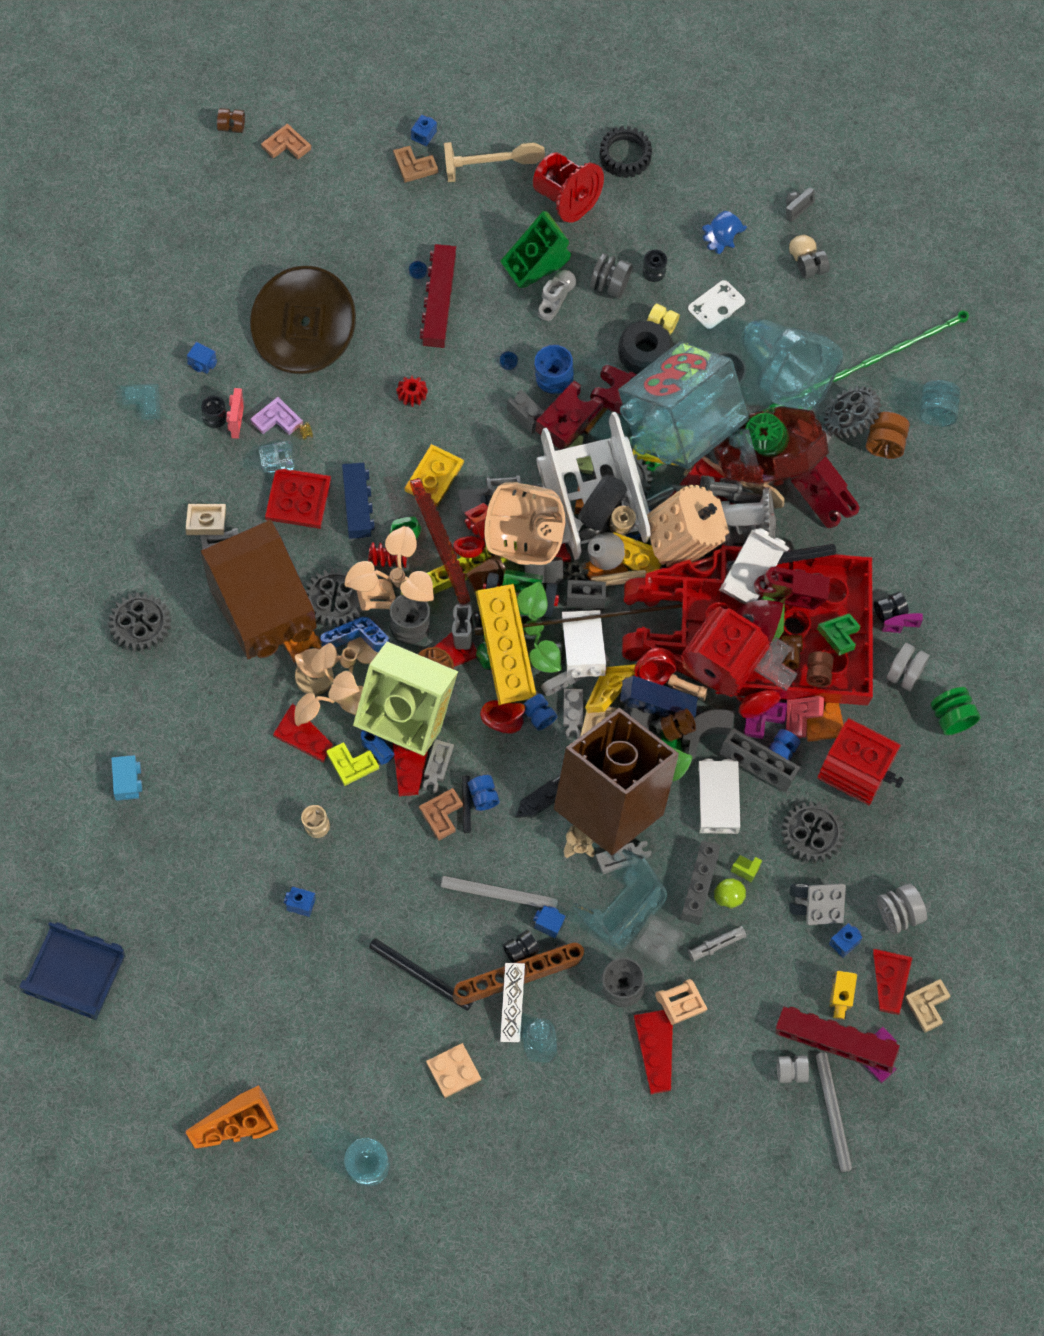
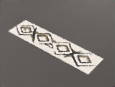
[500,963,525,1042]

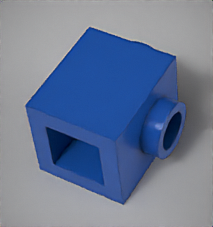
[411,114,437,146]
[187,342,217,374]
[284,887,316,917]
[533,906,566,938]
[829,923,862,958]

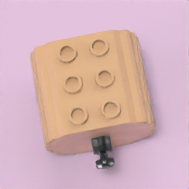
[647,485,729,568]

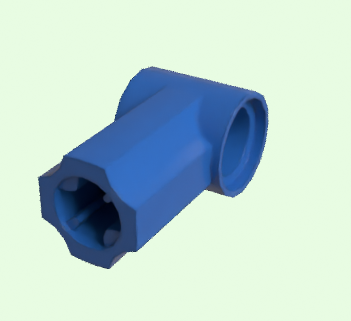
[361,730,394,765]

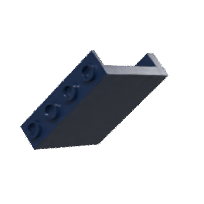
[19,922,125,1020]

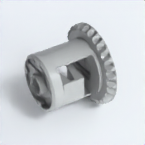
[721,487,776,546]

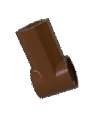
[782,635,803,671]

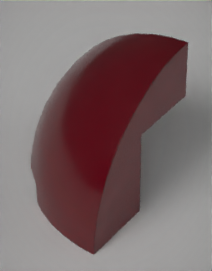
[736,600,784,653]

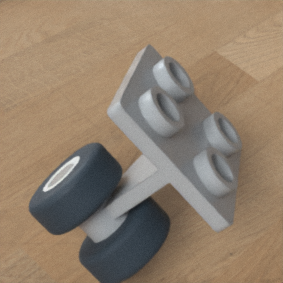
[789,883,846,925]

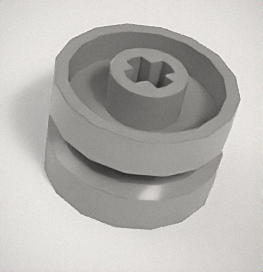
[886,643,930,692]

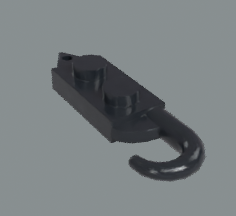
[515,775,560,818]

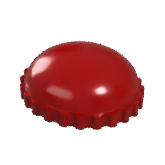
[453,536,485,558]

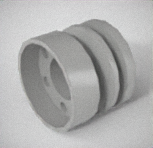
[877,883,927,934]

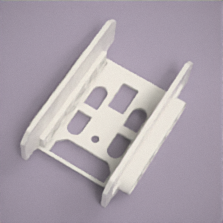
[536,412,651,560]

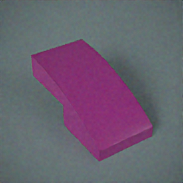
[882,613,923,633]

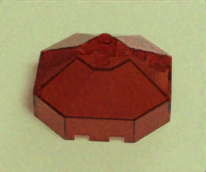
[711,406,829,486]

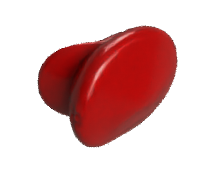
[634,648,676,685]
[736,690,781,719]
[480,700,525,734]

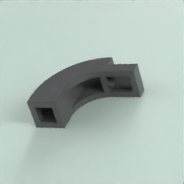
[681,709,734,766]

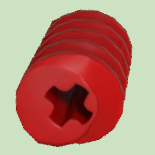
[368,542,407,568]

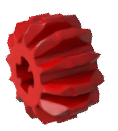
[396,375,428,407]

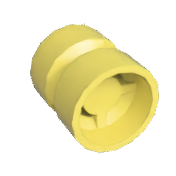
[647,303,680,335]

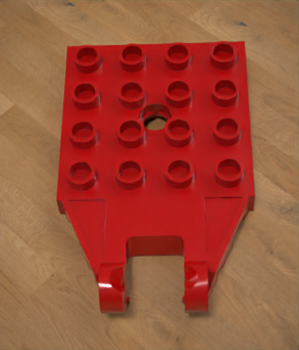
[622,545,873,706]

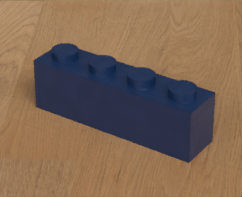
[342,462,375,539]
[620,676,698,718]

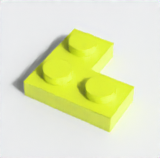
[326,742,379,786]

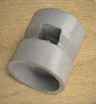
[777,1056,809,1083]

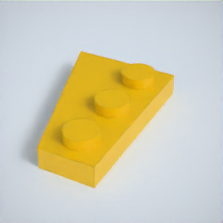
[613,532,662,573]
[585,664,636,713]

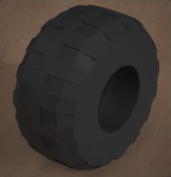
[618,321,673,376]
[578,475,627,531]

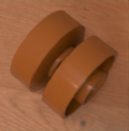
[866,412,910,459]

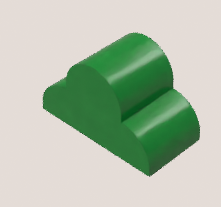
[500,211,571,288]

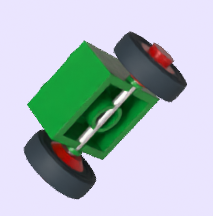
[482,569,559,617]

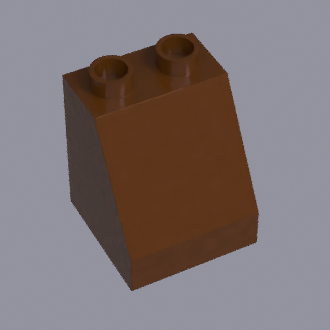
[201,519,317,660]

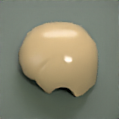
[789,235,817,261]

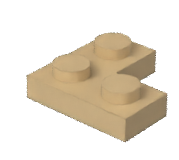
[905,979,951,1033]

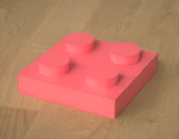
[226,388,244,439]

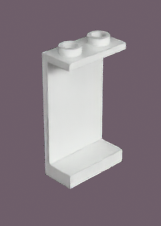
[719,528,789,604]
[561,610,606,678]
[698,759,740,834]

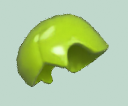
[714,878,746,909]

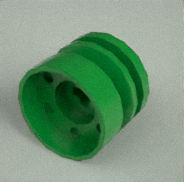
[745,413,789,457]
[930,687,981,735]

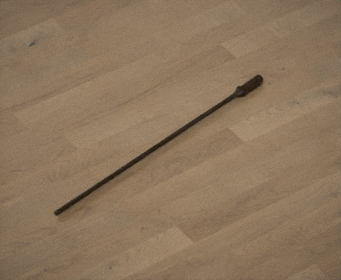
[474,604,682,636]

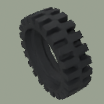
[600,126,652,178]

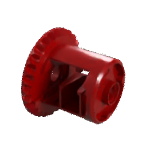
[533,152,604,223]

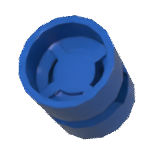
[524,694,557,731]
[768,729,801,761]
[468,775,500,811]

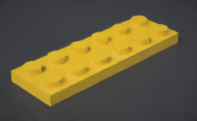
[476,584,536,705]

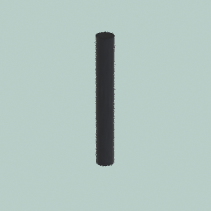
[462,775,471,833]

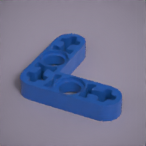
[320,617,390,652]

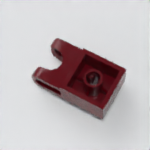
[590,365,662,425]
[535,381,604,450]
[791,456,860,528]
[754,567,830,610]

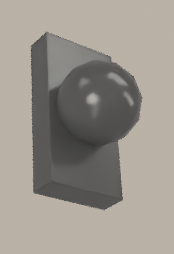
[785,187,815,222]

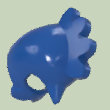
[702,211,747,254]

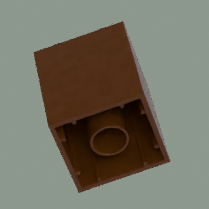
[554,708,679,855]

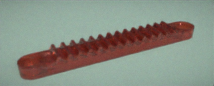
[410,478,470,604]

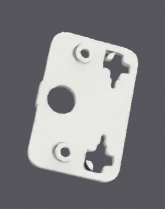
[688,280,745,329]

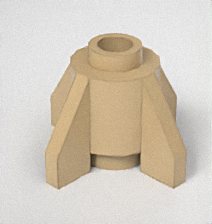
[564,825,595,858]

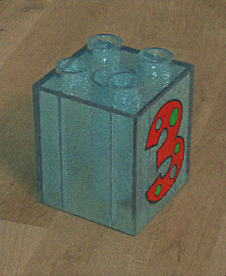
[618,341,749,469]

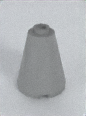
[588,532,625,570]

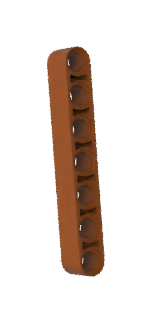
[453,943,584,1005]

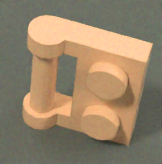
[357,579,396,611]
[668,674,708,701]
[656,979,707,1025]

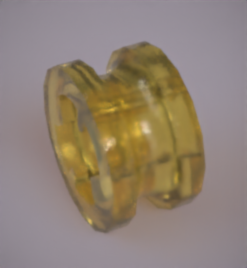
[299,421,313,440]

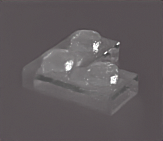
[755,637,797,691]

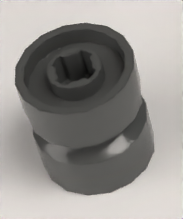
[797,250,830,279]

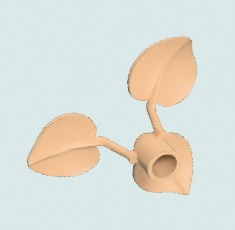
[345,526,434,602]
[295,634,379,715]
[294,643,360,726]

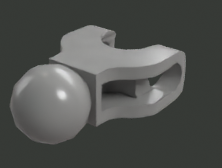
[538,270,576,321]

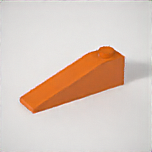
[186,1085,278,1149]

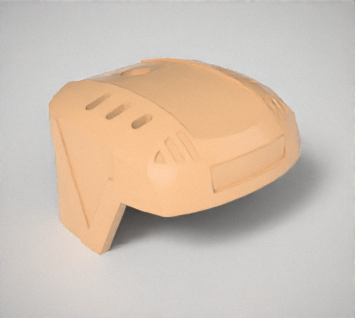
[485,482,565,565]

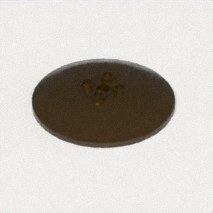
[250,266,356,374]

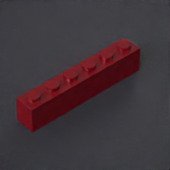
[420,244,456,348]
[776,1006,900,1074]

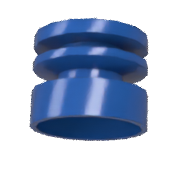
[535,345,574,394]

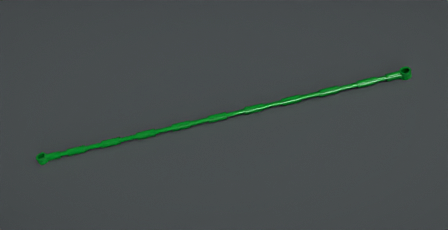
[646,311,969,472]

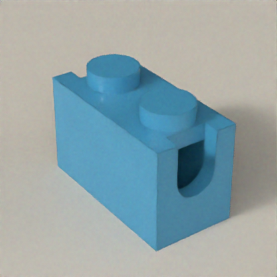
[112,755,142,801]

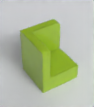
[730,855,762,883]

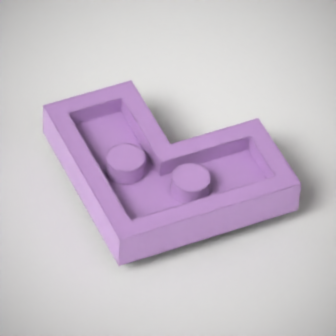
[250,397,303,435]

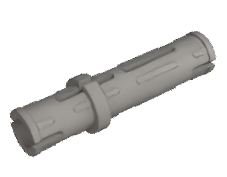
[688,926,746,962]

